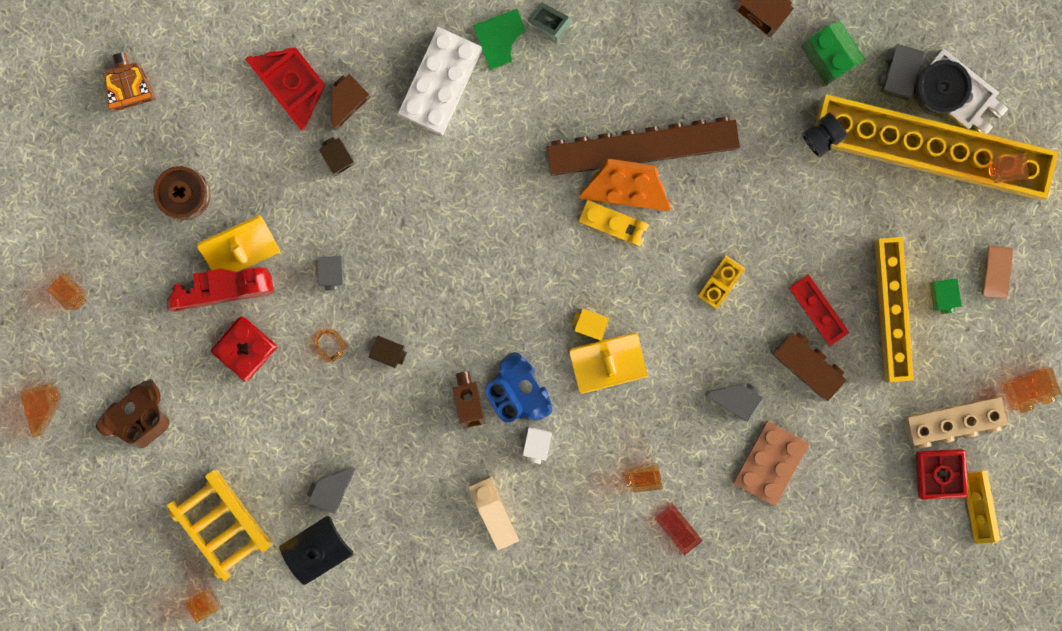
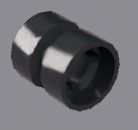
[801,113,848,158]

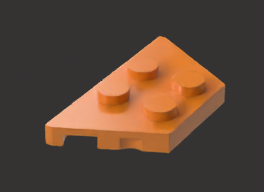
[580,159,671,211]

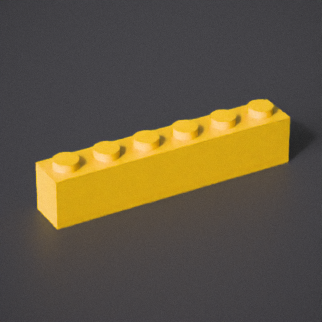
[874,237,914,382]

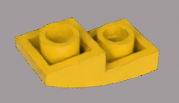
[698,255,745,309]

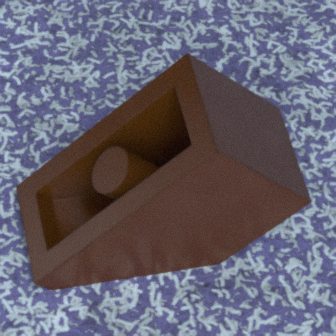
[331,74,371,129]

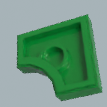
[473,9,526,71]

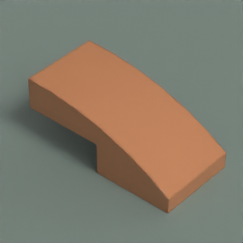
[982,245,1013,299]

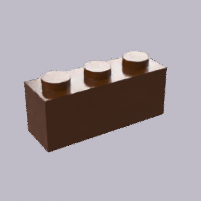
[772,332,847,401]

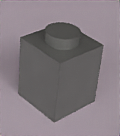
[318,256,345,291]

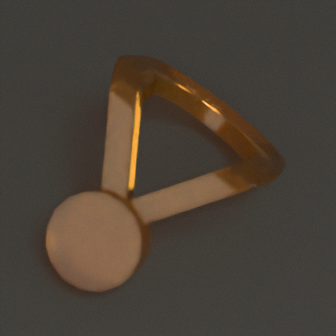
[314,328,348,363]

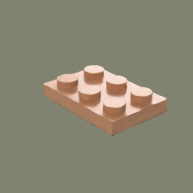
[733,421,809,506]

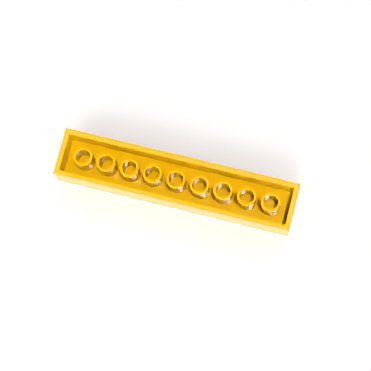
[815,94,1059,200]

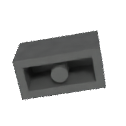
[878,44,925,100]

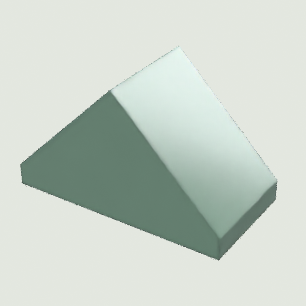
[528,2,572,43]

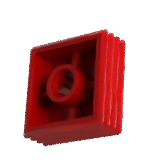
[211,316,278,382]
[916,449,968,500]

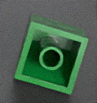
[801,21,866,86]

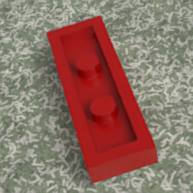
[788,274,850,346]

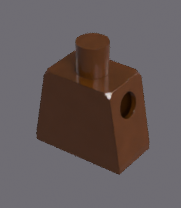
[453,371,486,429]

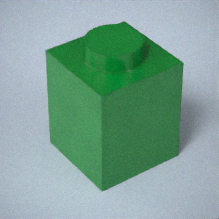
[929,278,962,314]

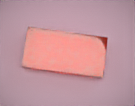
[655,503,703,556]

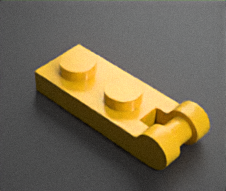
[579,200,649,247]

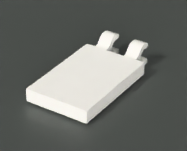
[930,49,1008,134]

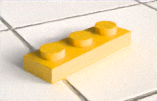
[966,470,1000,544]

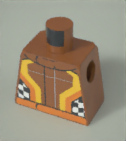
[104,52,157,112]

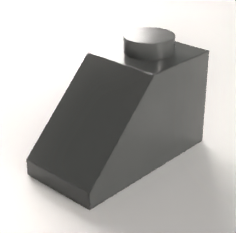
[705,383,762,422]
[307,467,355,514]

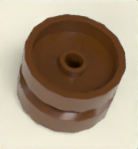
[153,166,211,220]

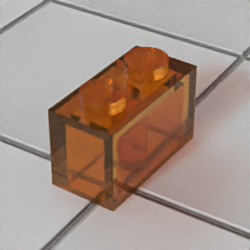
[1002,367,1062,413]

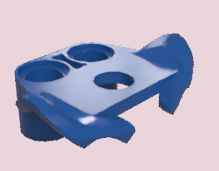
[485,352,552,423]

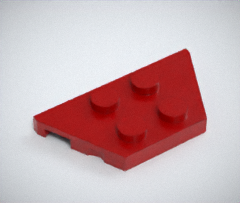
[245,47,326,131]

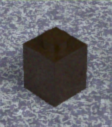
[319,137,355,176]
[368,335,407,368]

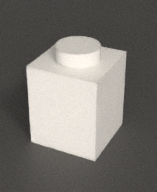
[523,427,552,464]

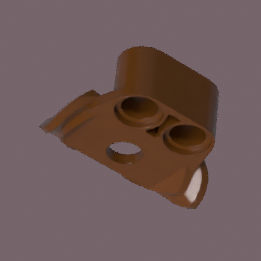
[95,379,169,449]

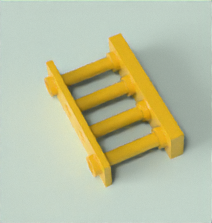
[167,469,273,582]

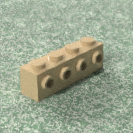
[904,396,1008,449]

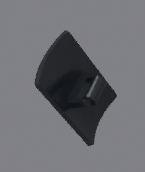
[279,516,353,585]

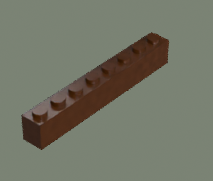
[547,116,740,176]

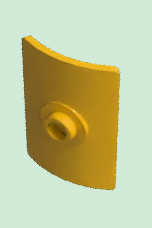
[196,215,280,272]
[569,332,648,394]

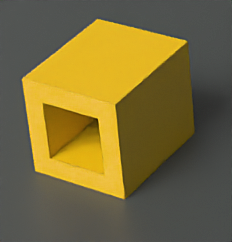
[571,309,609,341]

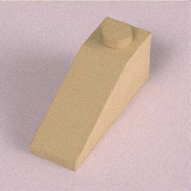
[468,476,519,550]

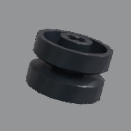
[914,60,972,115]

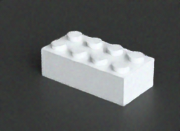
[398,27,482,136]

